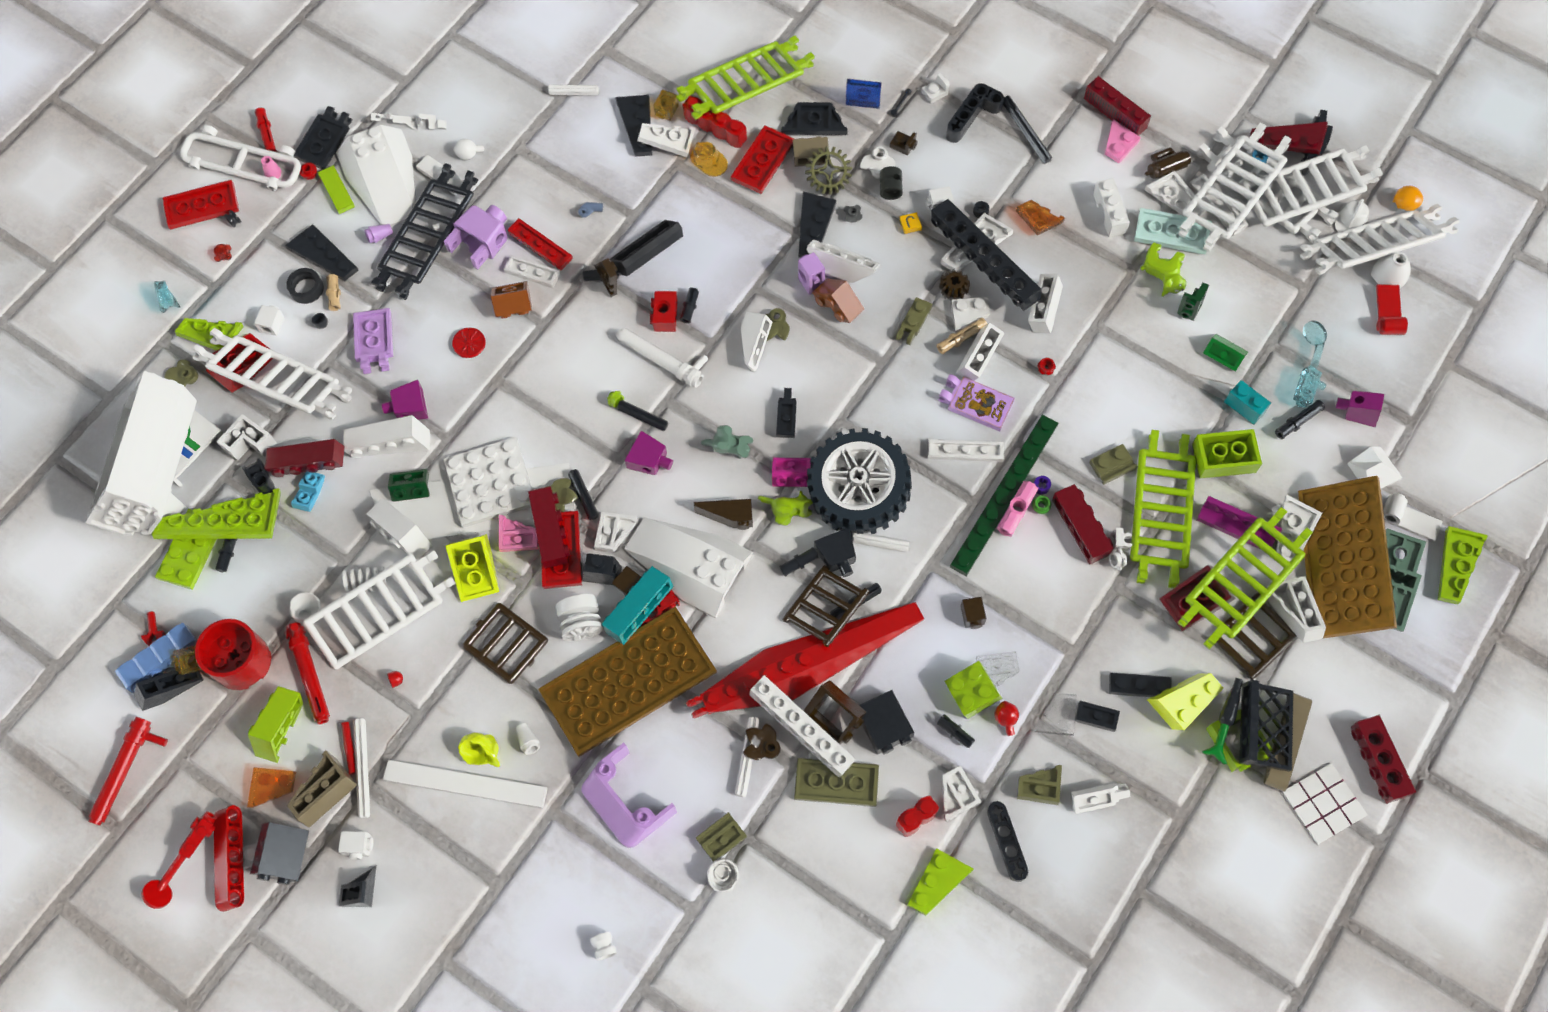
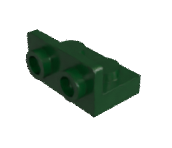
[1177,282,1209,321]
[388,469,430,502]

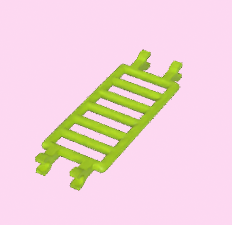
[676,36,815,120]
[1130,430,1196,588]
[1177,507,1313,649]

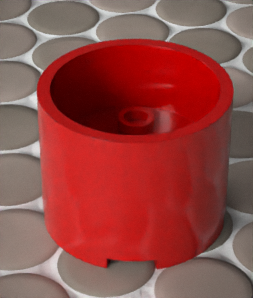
[195,619,271,690]

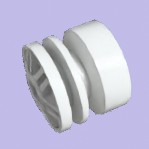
[555,594,603,641]

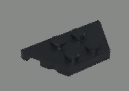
[781,102,848,135]

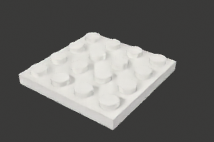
[444,437,532,528]

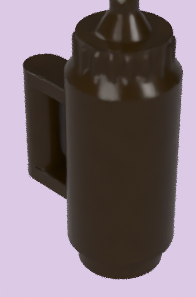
[1145,147,1191,179]

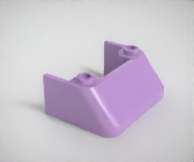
[582,743,677,848]

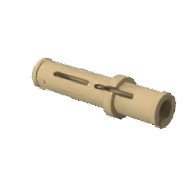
[937,317,987,354]

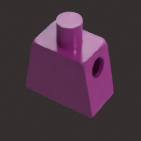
[382,380,428,420]
[1336,391,1385,427]
[625,431,673,475]

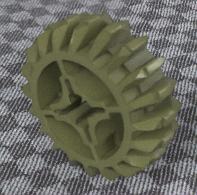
[805,146,852,195]

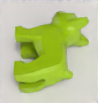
[1141,242,1187,297]

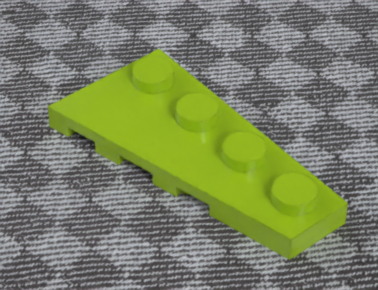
[1438,526,1488,605]

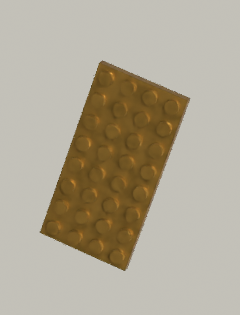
[1298,475,1397,638]
[538,606,717,757]

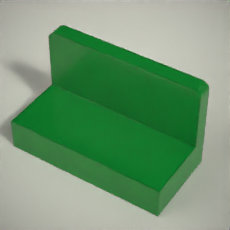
[1203,334,1248,372]

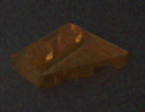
[1016,200,1065,236]
[247,767,296,808]

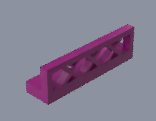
[1196,496,1282,549]

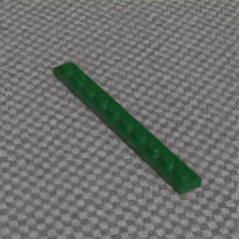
[950,414,1059,577]

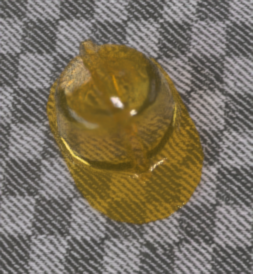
[690,142,728,177]

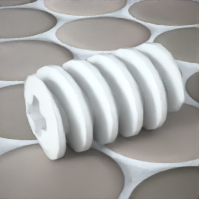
[342,567,386,593]

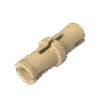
[326,274,341,311]

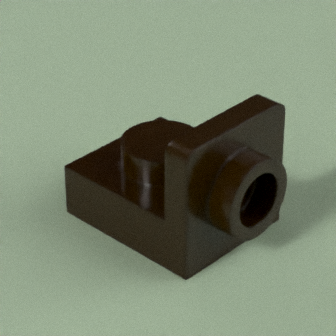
[889,131,918,156]

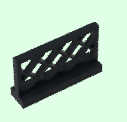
[1239,679,1293,772]

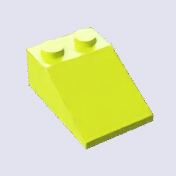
[446,534,499,602]

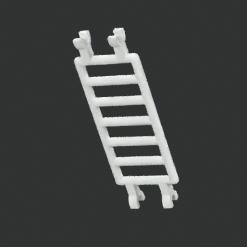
[1178,122,1291,252]
[1196,126,1339,244]
[1300,204,1459,275]
[192,328,352,420]

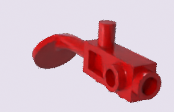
[141,811,217,909]

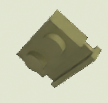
[1089,444,1137,485]
[696,812,747,861]

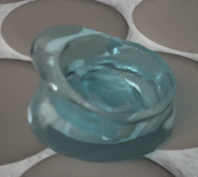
[154,280,180,313]

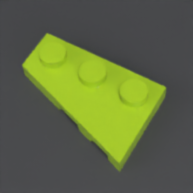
[175,318,243,351]
[907,848,974,916]

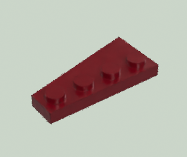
[1249,122,1328,154]

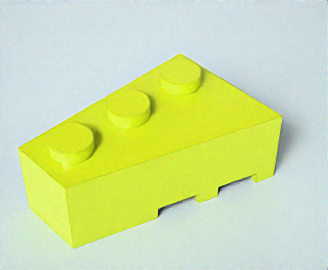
[1146,673,1224,730]

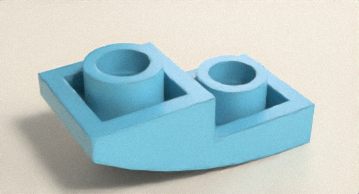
[291,472,325,512]

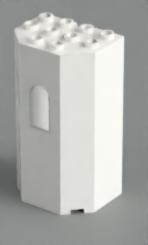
[85,371,197,536]

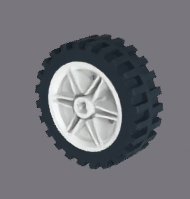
[807,428,912,534]

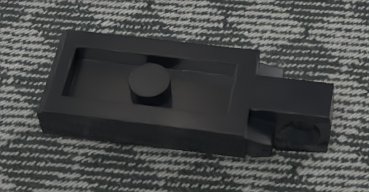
[776,388,797,438]

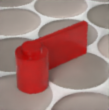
[1376,284,1408,335]

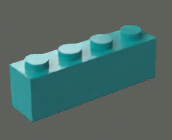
[601,566,674,645]

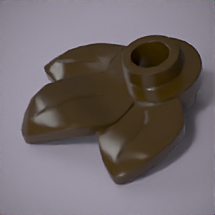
[743,723,781,760]

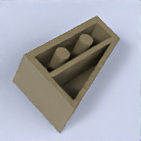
[287,750,357,828]

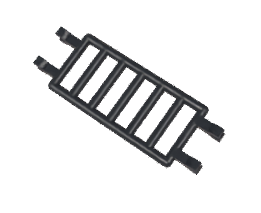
[371,163,479,300]

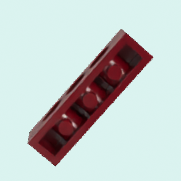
[1351,714,1416,804]

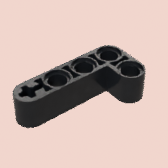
[946,83,1004,143]

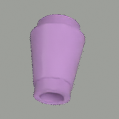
[364,224,393,244]

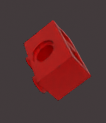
[650,291,678,332]

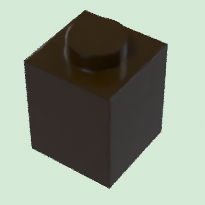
[960,596,987,629]

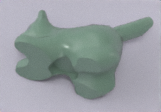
[701,425,753,459]

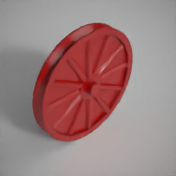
[452,328,486,358]

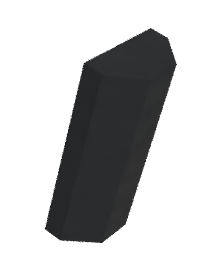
[609,220,683,276]

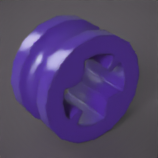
[1034,476,1051,495]

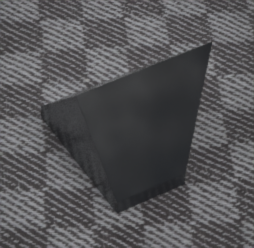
[339,865,377,907]

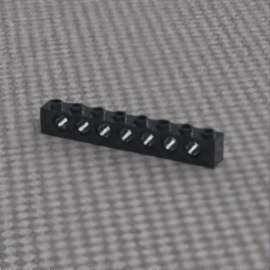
[931,199,1041,311]

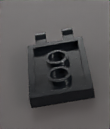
[293,106,352,170]

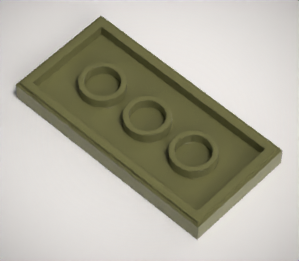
[794,758,879,807]

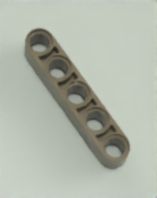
[1263,693,1312,792]

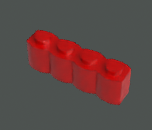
[682,96,747,148]

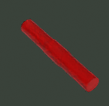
[341,722,356,775]

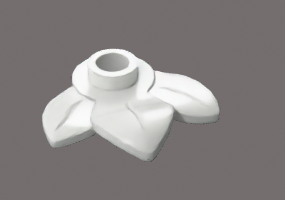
[861,147,896,179]

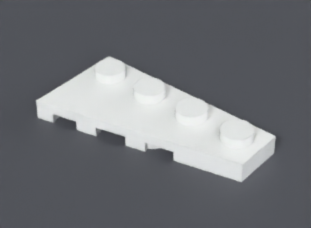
[941,213,1013,272]

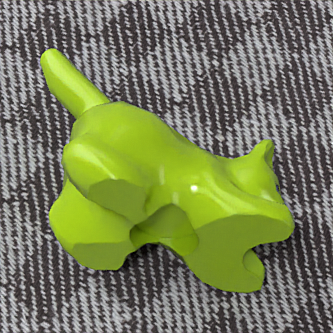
[758,491,813,526]

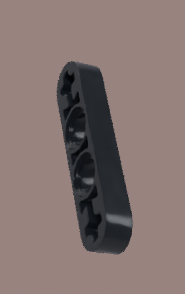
[987,801,1028,882]

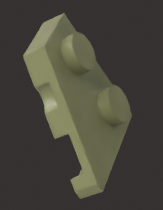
[1017,765,1062,805]

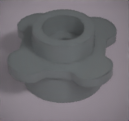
[844,205,862,223]

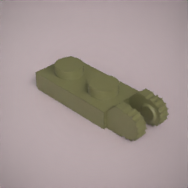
[896,297,933,345]

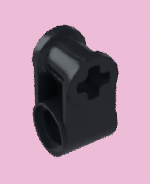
[242,458,275,494]

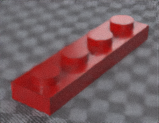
[507,218,573,271]

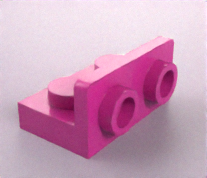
[772,457,811,487]

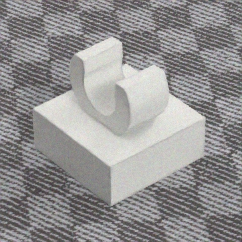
[1111,528,1132,553]

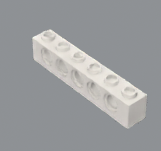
[749,675,856,778]

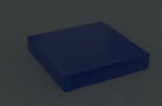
[846,79,882,109]

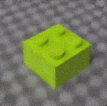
[944,661,1003,719]

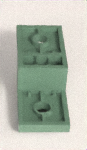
[1385,528,1426,632]

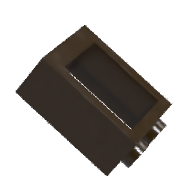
[803,680,866,744]

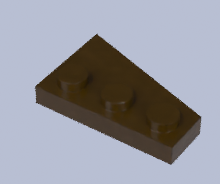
[594,258,617,297]

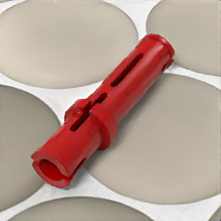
[254,107,277,152]

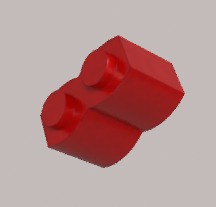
[896,796,939,837]

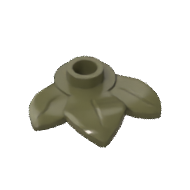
[766,308,790,341]
[164,359,198,387]
[547,478,578,512]

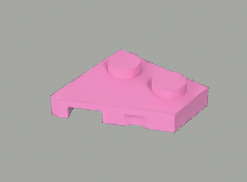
[1105,120,1141,163]
[499,515,539,552]

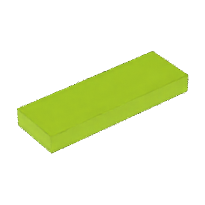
[318,165,355,214]

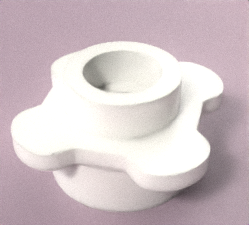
[1109,548,1127,570]

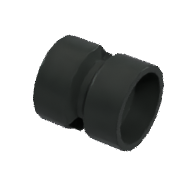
[880,166,903,200]

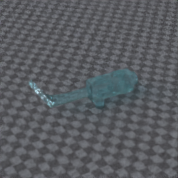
[1293,320,1327,408]

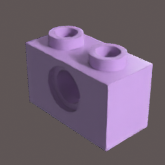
[798,252,825,295]

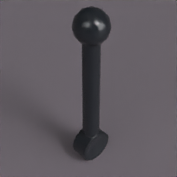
[890,89,912,117]

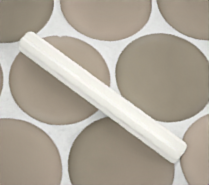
[353,718,370,818]

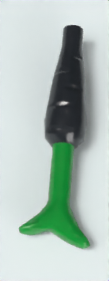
[1202,678,1243,765]

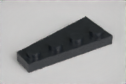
[615,95,652,157]
[799,191,837,258]
[285,224,359,281]

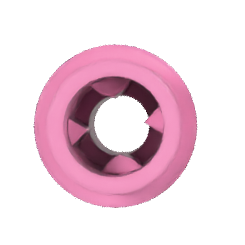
[261,156,281,179]

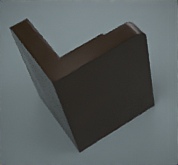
[612,566,642,596]

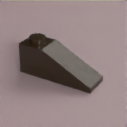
[694,499,753,530]

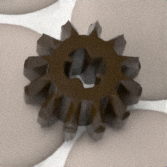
[939,269,970,299]

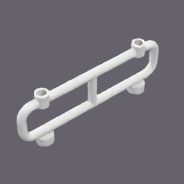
[180,125,301,191]

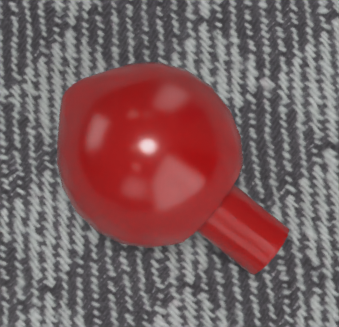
[994,701,1019,736]

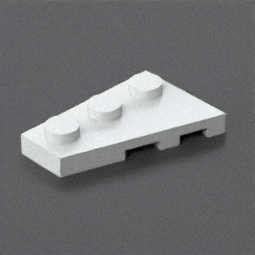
[637,123,696,157]
[1145,171,1206,216]
[1276,495,1322,562]

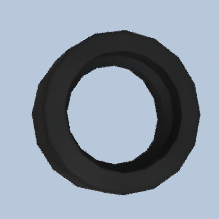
[286,268,324,304]

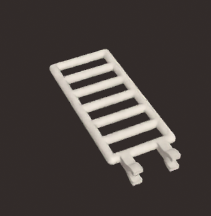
[1241,145,1383,227]
[303,550,455,669]

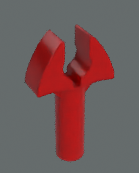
[141,611,166,646]

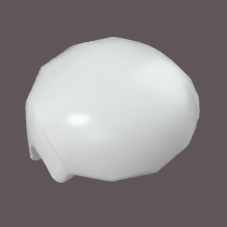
[290,592,321,623]
[707,858,739,893]

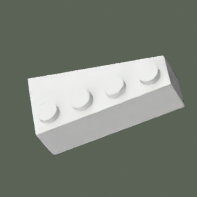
[343,415,430,458]

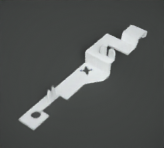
[371,113,446,130]

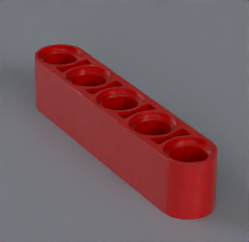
[213,805,244,912]

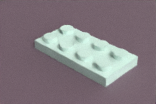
[1134,208,1212,255]

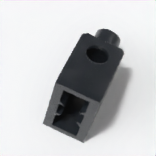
[814,529,856,577]
[582,553,622,585]

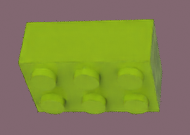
[1192,429,1262,479]

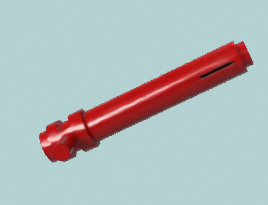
[285,622,330,725]
[88,717,168,826]

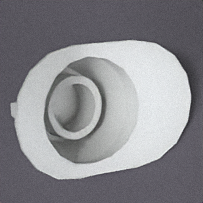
[1335,199,1369,238]

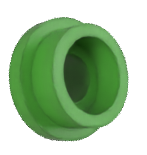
[1032,495,1052,514]

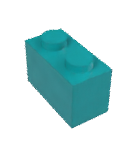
[1224,380,1271,425]

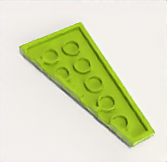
[152,488,281,539]

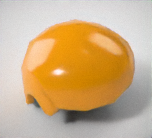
[1393,185,1423,211]

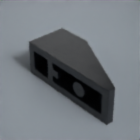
[134,663,203,711]

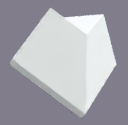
[1347,447,1402,489]

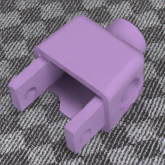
[444,205,508,270]

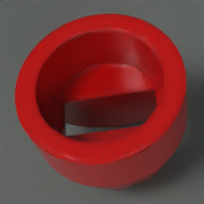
[387,671,403,688]

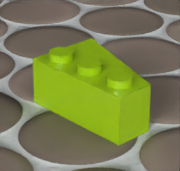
[248,686,303,763]

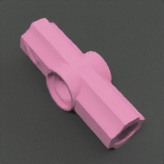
[997,481,1038,537]

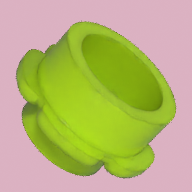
[607,391,624,408]

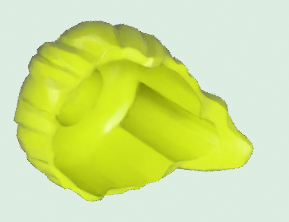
[458,732,500,767]

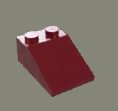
[1159,565,1236,631]

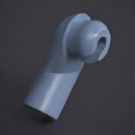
[578,202,603,218]

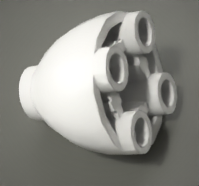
[1371,252,1411,287]

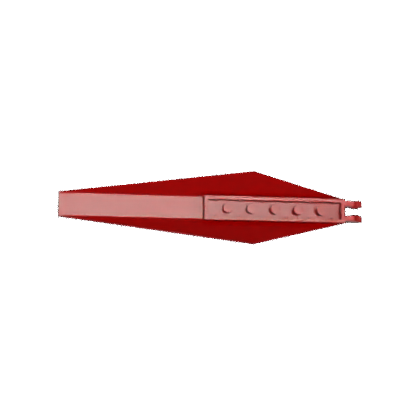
[686,602,924,719]

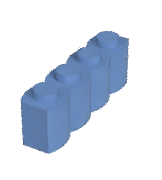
[115,623,197,693]

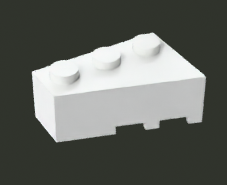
[366,498,433,560]
[1265,576,1326,643]

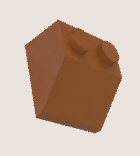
[491,281,532,318]

